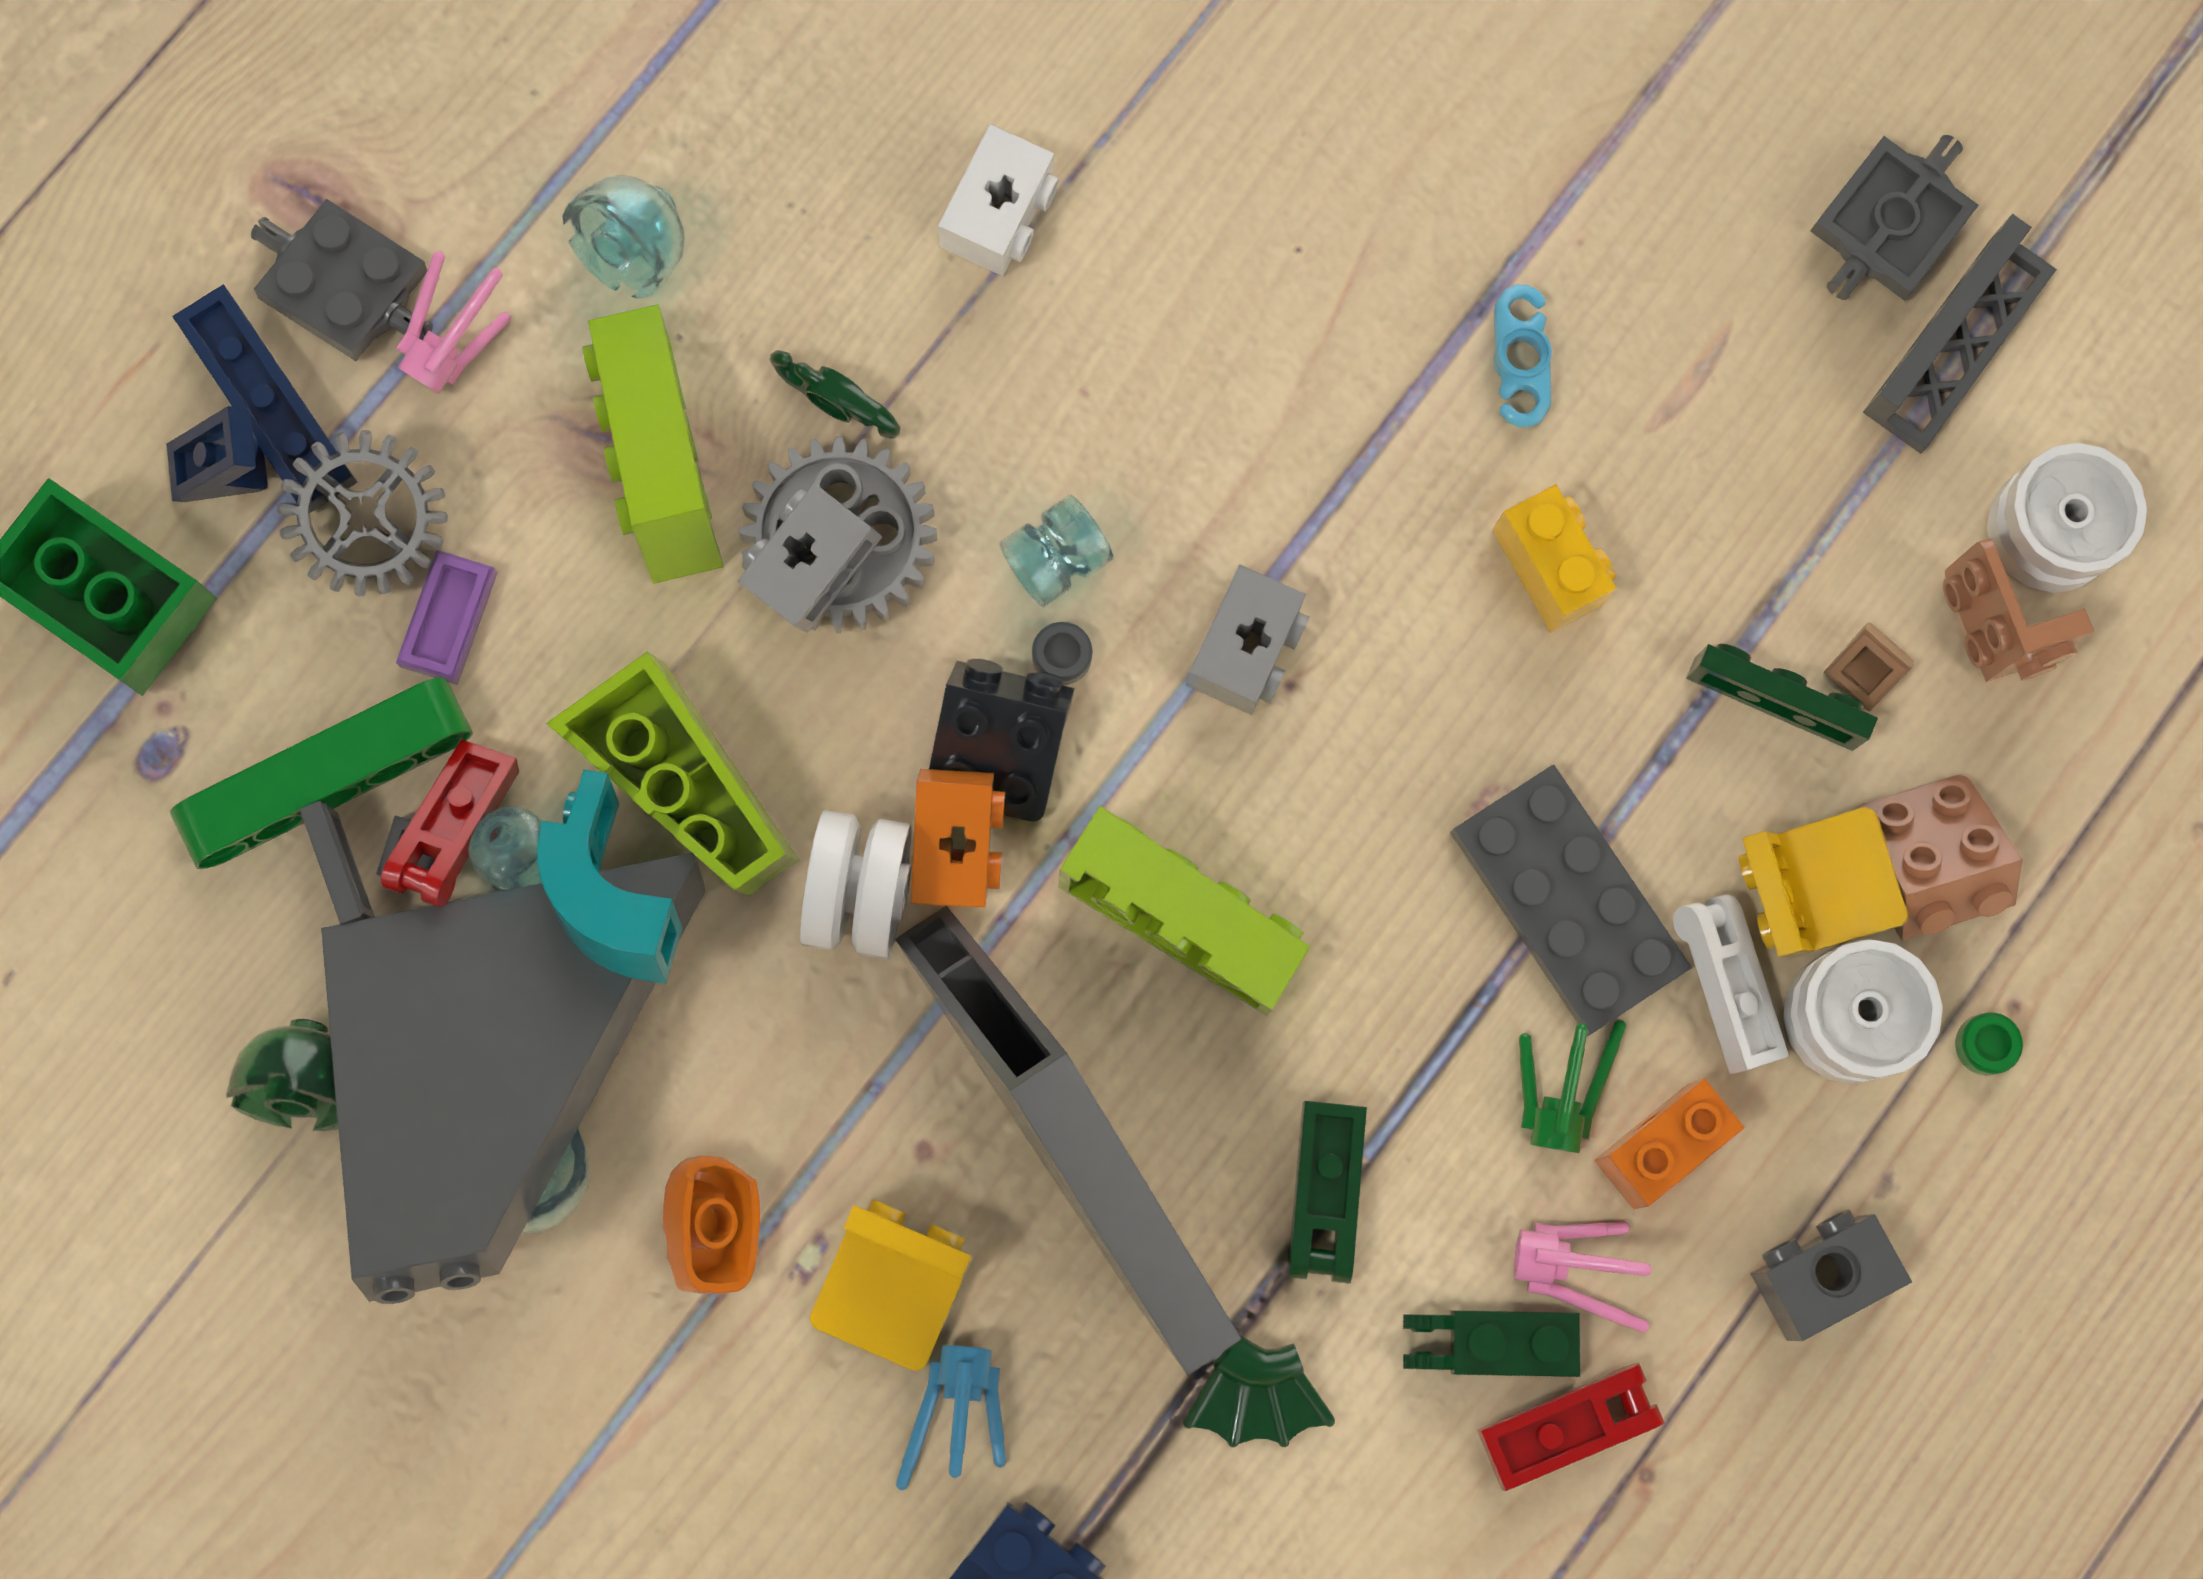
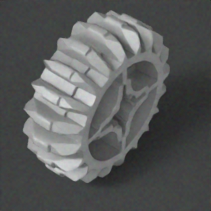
[277,430,448,596]

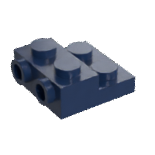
[949,1501,1106,1579]

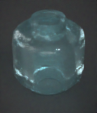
[468,806,542,892]

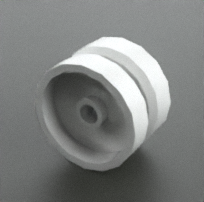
[1987,443,2147,593]
[800,810,912,960]
[1783,939,1943,1084]

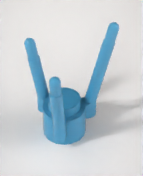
[896,1345,1006,1490]

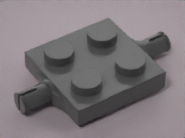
[1810,135,1979,301]
[251,199,433,361]

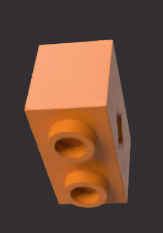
[911,769,1005,908]
[1594,1078,1745,1209]

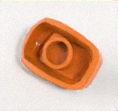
[663,1156,760,1294]

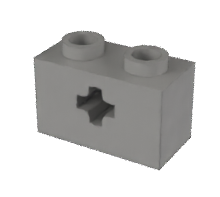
[738,483,883,633]
[1186,564,1310,715]

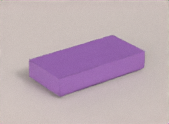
[396,550,498,685]

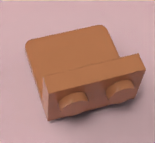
[1943,539,2094,682]
[1858,775,2023,941]

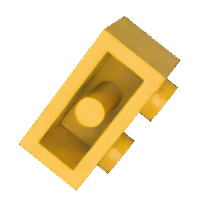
[1492,484,1617,633]

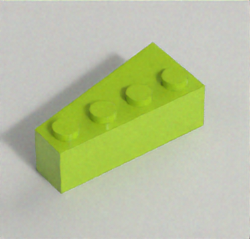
[1058,805,1311,1016]

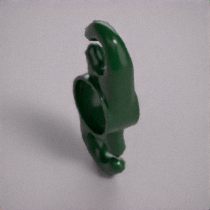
[770,350,901,439]

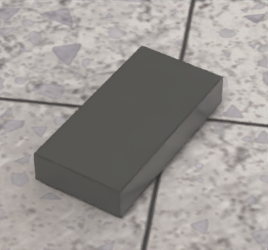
[300,801,375,925]

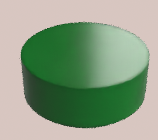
[1955,1012,2023,1076]

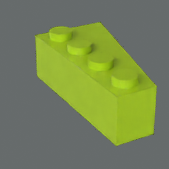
[582,304,724,584]
[546,651,800,896]

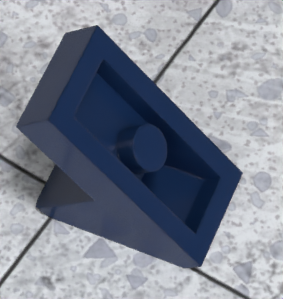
[166,406,268,502]

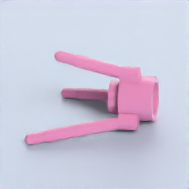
[396,251,511,394]
[1514,1222,1652,1332]

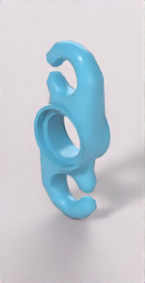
[1494,284,1552,427]

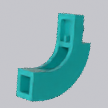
[537,770,683,984]

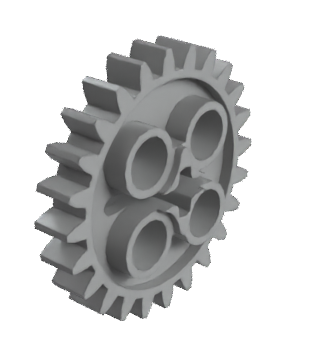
[739,436,937,633]

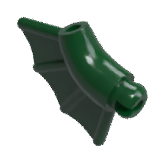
[1183,1335,1335,1447]

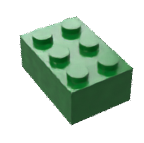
[0,478,217,696]

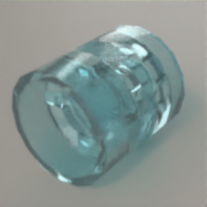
[999,495,1114,607]

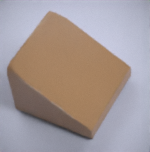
[1824,622,1914,712]

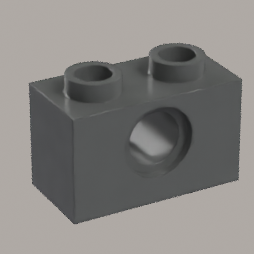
[1750,1209,1912,1341]

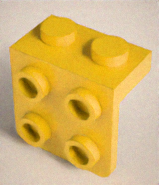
[1738,807,1909,958]
[810,1199,973,1371]

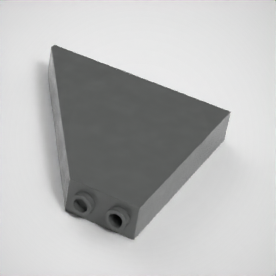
[321,852,705,1304]
[895,905,1241,1375]

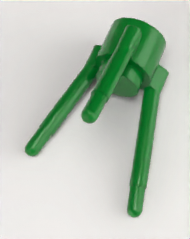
[1519,1020,1626,1153]

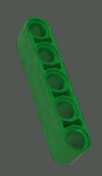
[170,677,473,870]

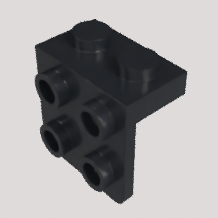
[929,659,1075,822]

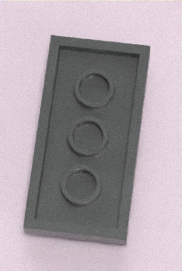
[1450,764,1692,1036]

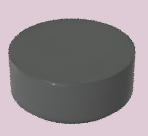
[1032,622,1093,685]

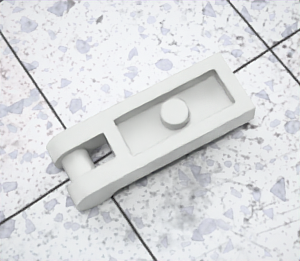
[1673,895,1789,1074]

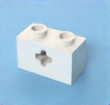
[938,124,1060,276]

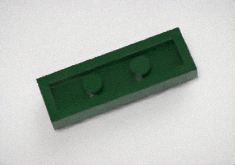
[1686,644,1878,751]

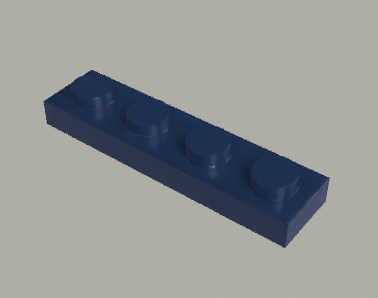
[172,284,358,513]

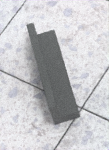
[1863,213,2057,454]

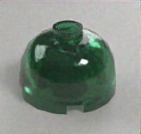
[226,1019,338,1131]

